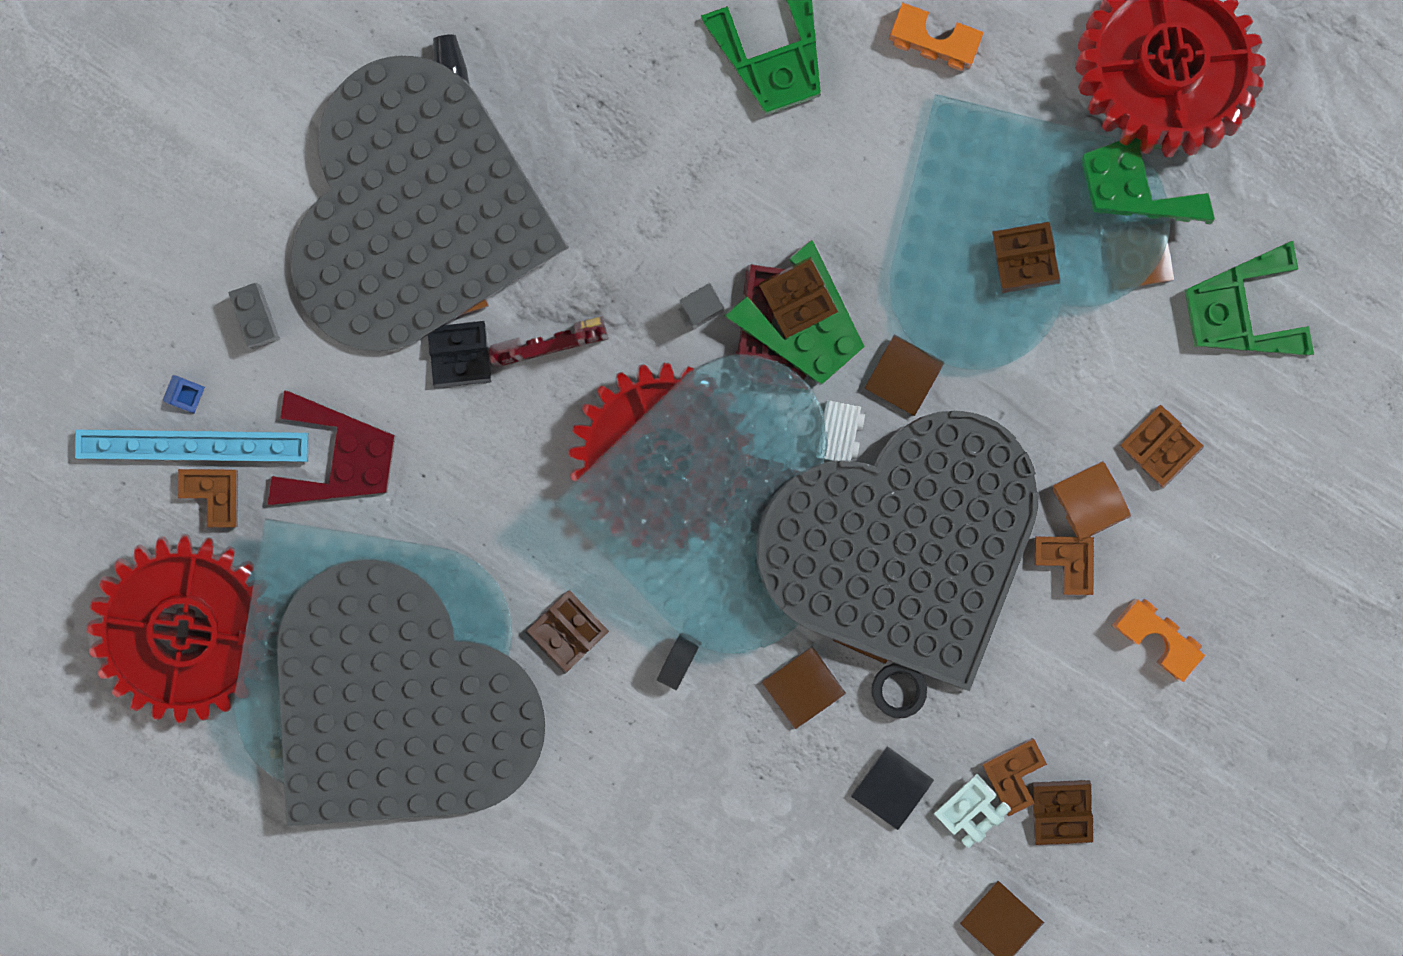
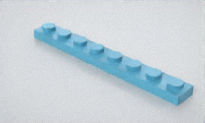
[75,430,309,462]

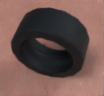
[656,631,701,690]
[872,663,927,718]

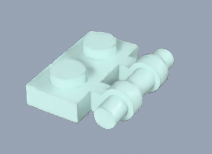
[934,774,1011,848]

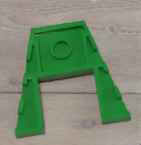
[701,0,821,115]
[1081,138,1215,224]
[724,240,865,385]
[1184,241,1314,356]

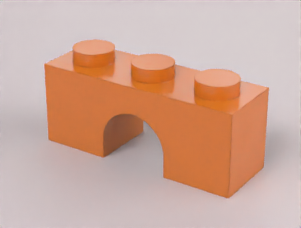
[889,2,984,71]
[1112,599,1205,682]

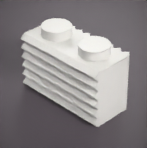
[815,400,865,461]

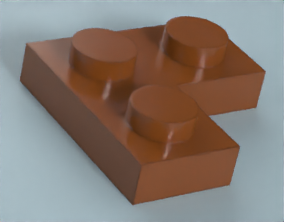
[178,469,238,528]
[1034,536,1094,595]
[982,738,1047,816]

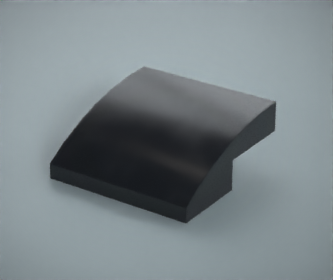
[428,321,492,389]
[851,746,934,830]

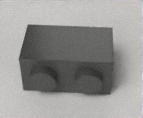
[228,282,280,349]
[677,282,724,329]

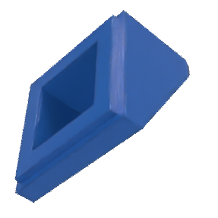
[163,375,205,414]

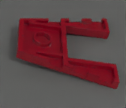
[268,390,396,505]

